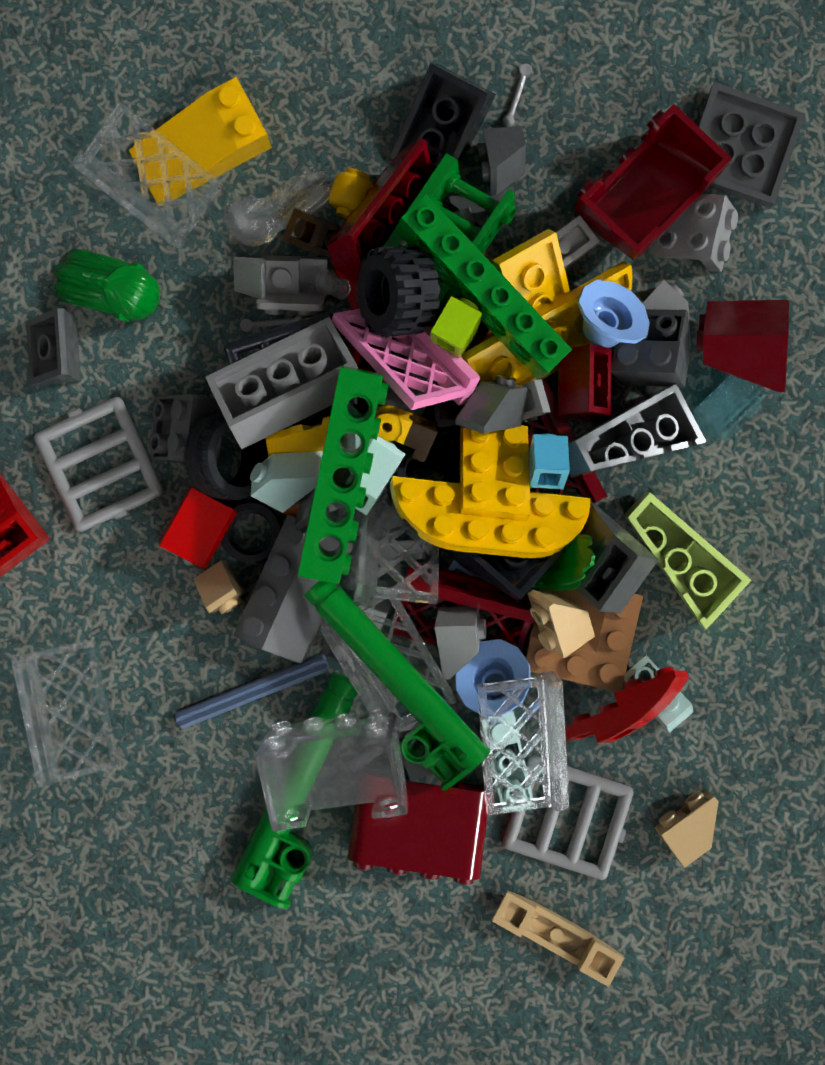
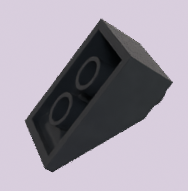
[390,63,496,172]
[442,548,563,601]

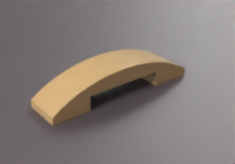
[492,890,624,987]

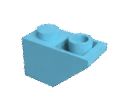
[529,434,570,489]

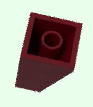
[697,300,789,392]

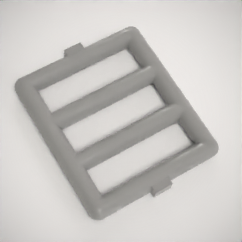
[34,397,164,532]
[502,756,634,880]

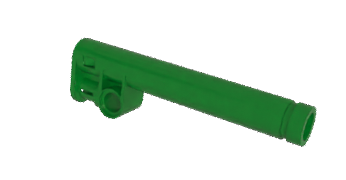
[303,581,491,792]
[231,672,362,909]

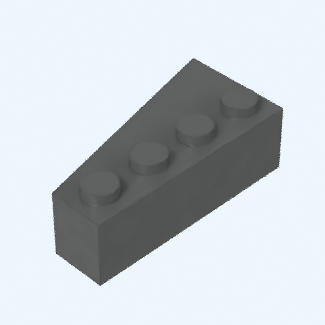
[568,384,706,478]

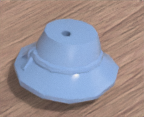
[577,280,649,348]
[455,639,531,717]

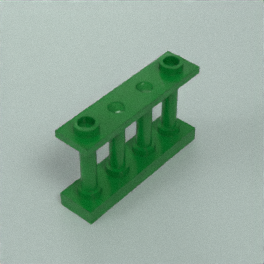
[383,153,517,313]

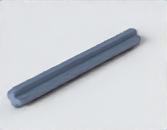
[175,654,329,729]

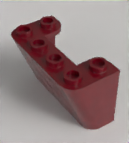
[573,104,732,261]
[347,768,490,885]

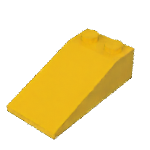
[129,77,272,207]

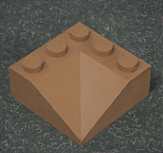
[523,588,643,692]

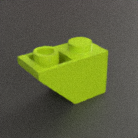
[430,296,482,358]

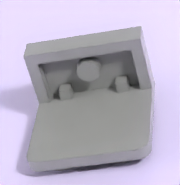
[650,194,738,272]
[256,255,328,316]

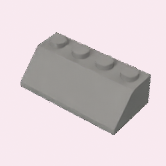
[205,317,358,449]

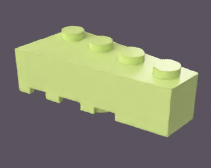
[624,491,751,629]

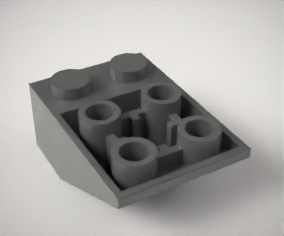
[576,500,659,613]

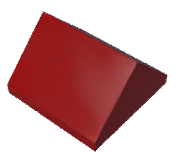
[158,485,237,569]

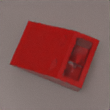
[0,473,50,578]

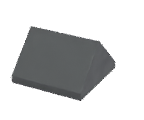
[26,308,81,385]

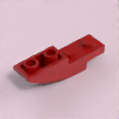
[561,666,689,743]

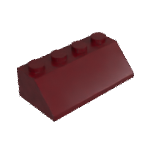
[327,138,433,278]

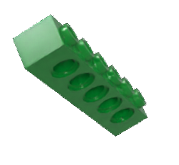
[395,194,572,380]
[298,365,389,585]

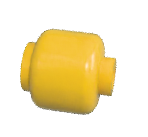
[329,168,374,220]

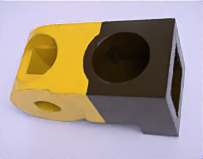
[375,405,438,462]

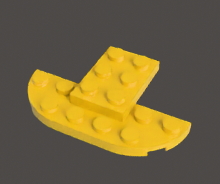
[461,229,632,385]
[390,425,590,558]

